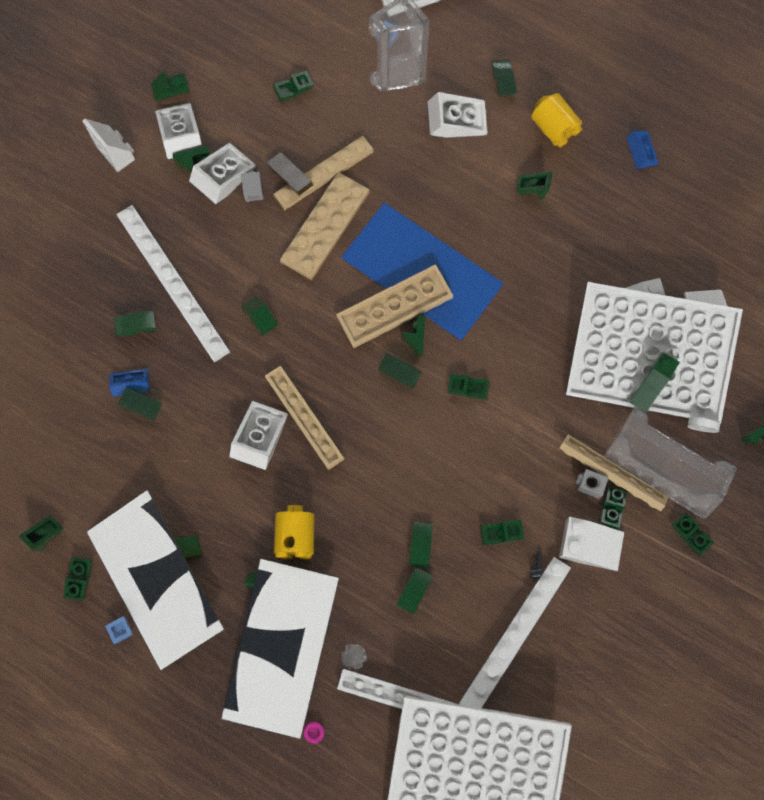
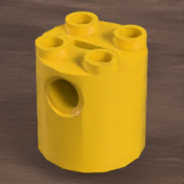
[531,93,582,148]
[274,505,315,560]

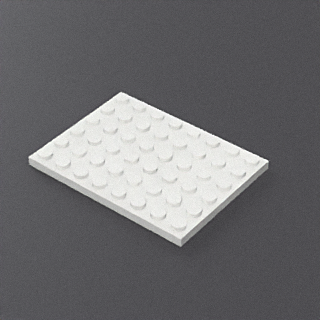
[566,282,743,424]
[388,695,571,800]

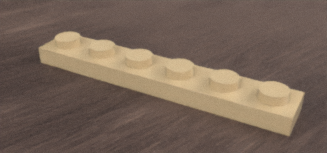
[274,136,373,210]
[265,366,344,470]
[560,435,668,511]

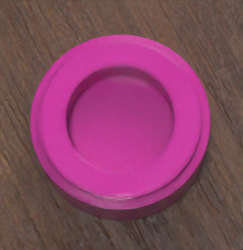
[304,722,325,743]

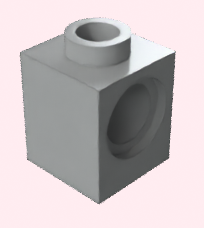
[241,171,264,202]
[576,469,609,499]

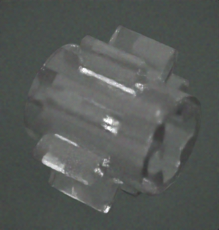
[341,644,366,670]

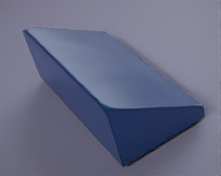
[627,130,658,168]
[109,369,150,396]

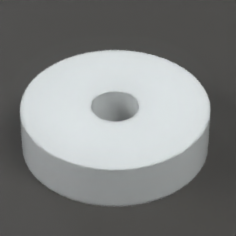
[687,418,720,433]

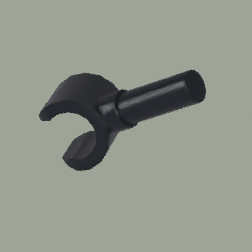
[530,551,542,579]

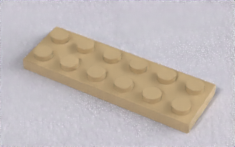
[280,172,369,280]
[336,264,453,349]

